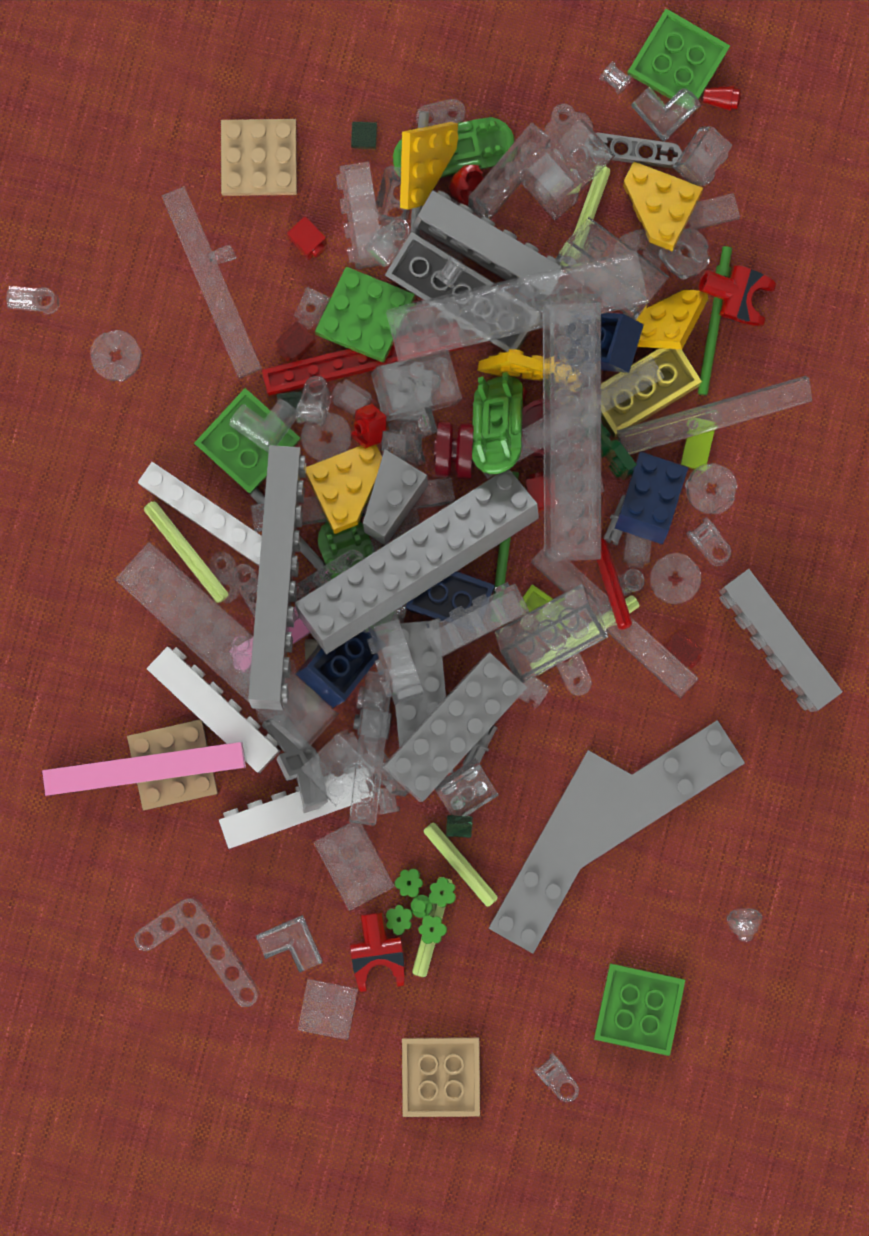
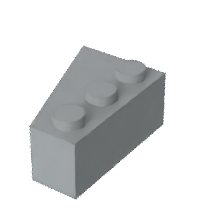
[363,449,428,545]

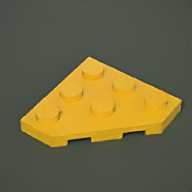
[400,122,458,209]
[623,162,703,251]
[630,290,709,349]
[477,349,578,383]
[306,445,382,534]

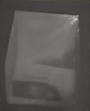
[375,166,410,229]

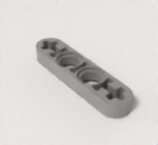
[585,133,682,168]

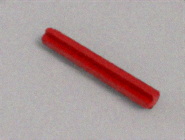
[592,538,632,630]

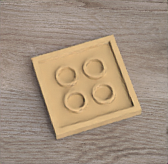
[221,119,297,196]
[127,719,218,810]
[402,1037,480,1117]

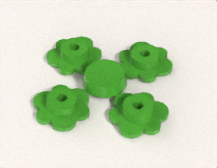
[386,869,456,944]

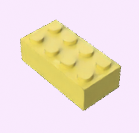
[587,348,702,439]

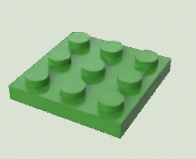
[627,9,730,112]
[315,267,415,363]
[194,388,301,494]
[594,963,685,1056]

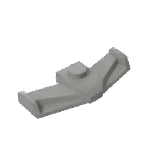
[262,715,328,813]

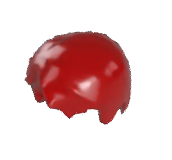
[449,165,486,208]

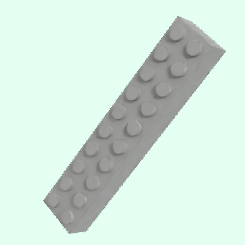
[248,445,307,710]
[295,470,539,654]

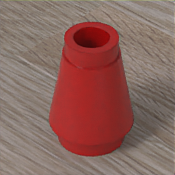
[703,86,741,111]

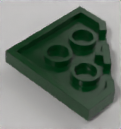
[578,411,637,481]

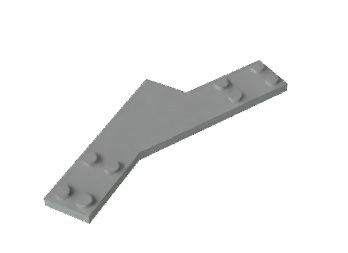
[489,720,745,953]

